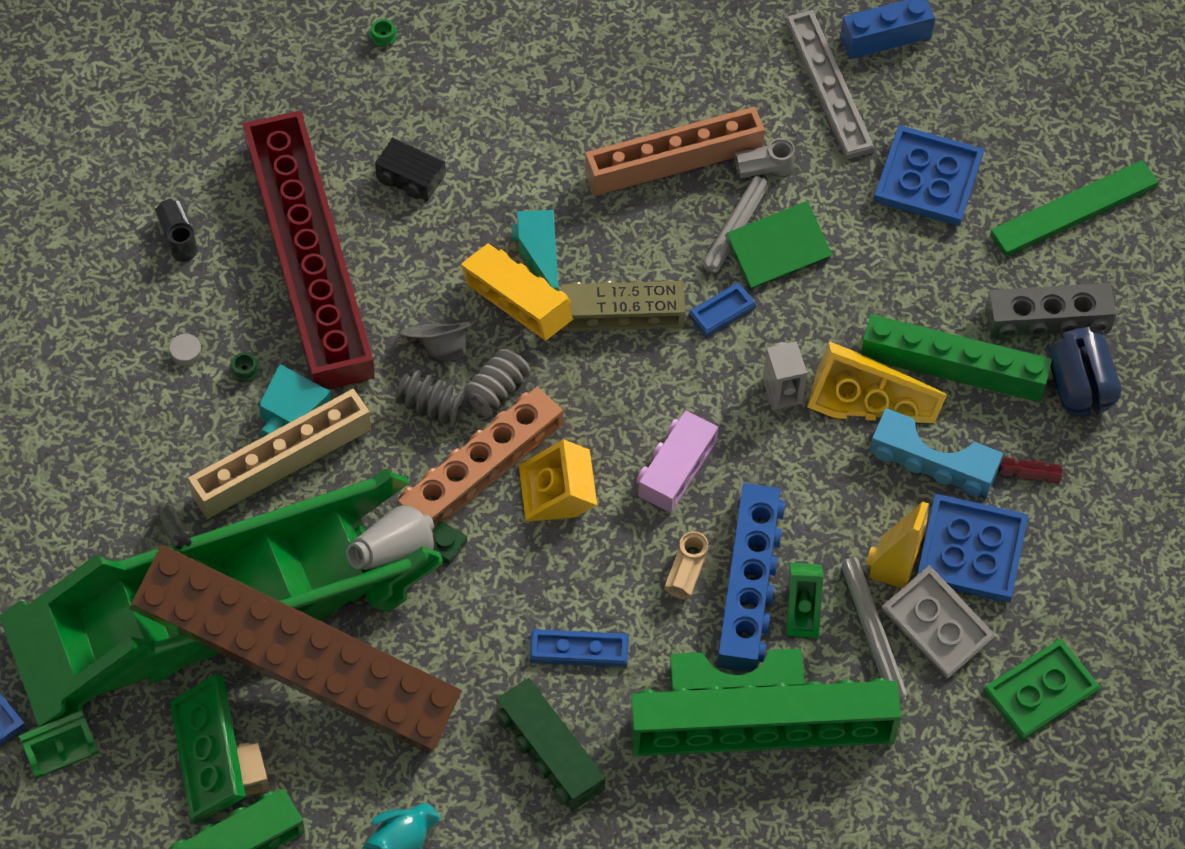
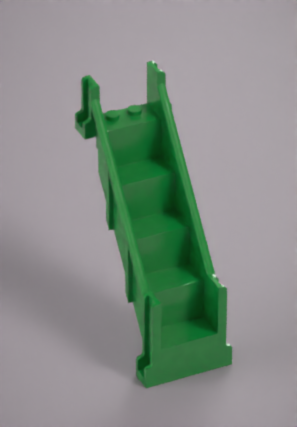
[0,469,443,727]

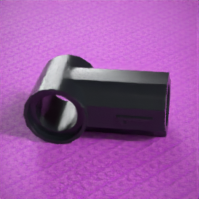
[155,198,198,262]

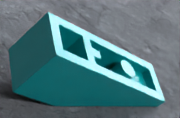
[511,210,558,291]

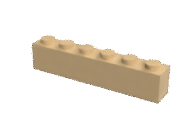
[188,389,371,519]

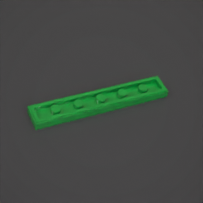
[990,160,1159,257]

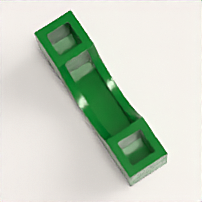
[669,648,804,691]

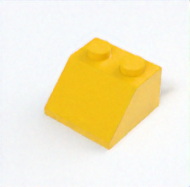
[519,439,597,522]

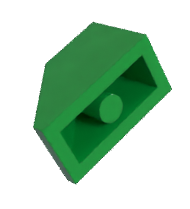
[786,563,824,638]

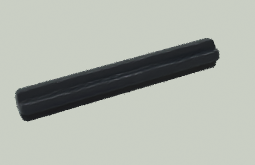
[156,503,192,550]

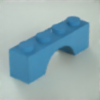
[869,408,1004,498]

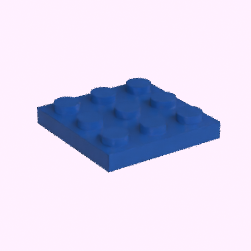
[873,125,985,226]
[917,493,1029,603]

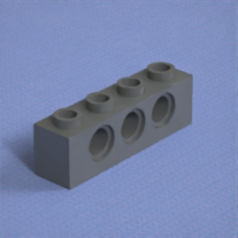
[986,283,1116,339]

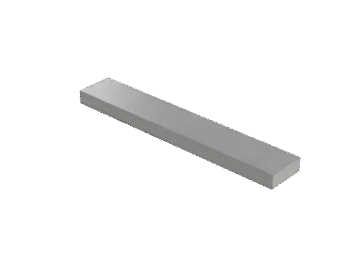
[785,10,874,160]

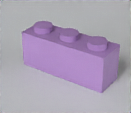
[636,410,718,513]

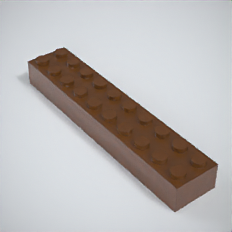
[130,544,462,754]

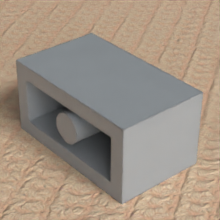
[762,341,807,410]

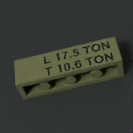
[560,279,686,331]

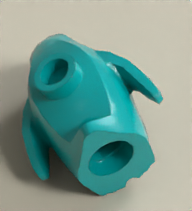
[362,803,441,849]

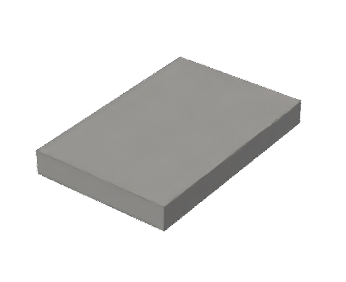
[881,565,996,680]

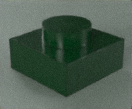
[432,521,468,565]

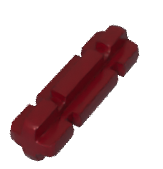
[1000,457,1063,483]

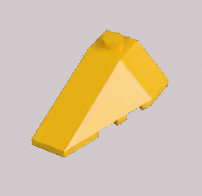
[807,342,947,423]
[866,502,929,588]

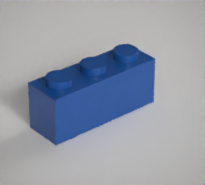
[840,0,935,59]

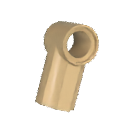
[664,531,708,599]

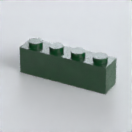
[495,678,606,811]

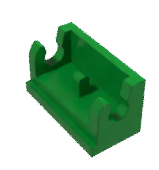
[19,710,98,779]

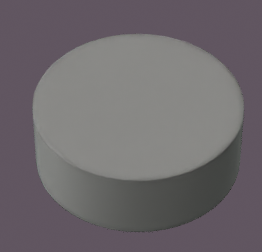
[170,334,202,366]

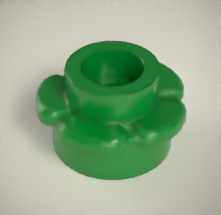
[369,19,397,46]

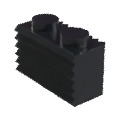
[375,137,446,201]

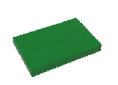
[725,201,832,290]
[983,638,1101,741]

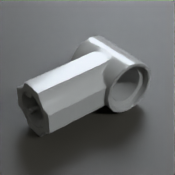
[734,138,795,179]

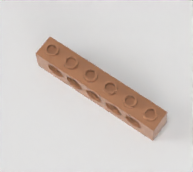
[398,386,563,532]

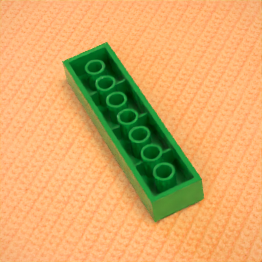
[629,678,901,757]

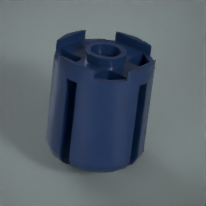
[1045,327,1122,417]

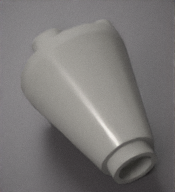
[346,505,434,570]

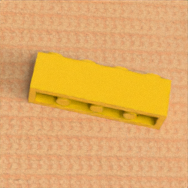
[461,244,573,341]

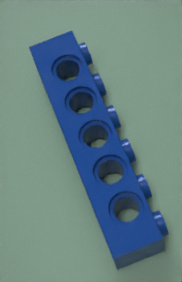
[717,483,785,672]

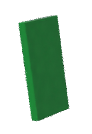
[170,674,246,823]

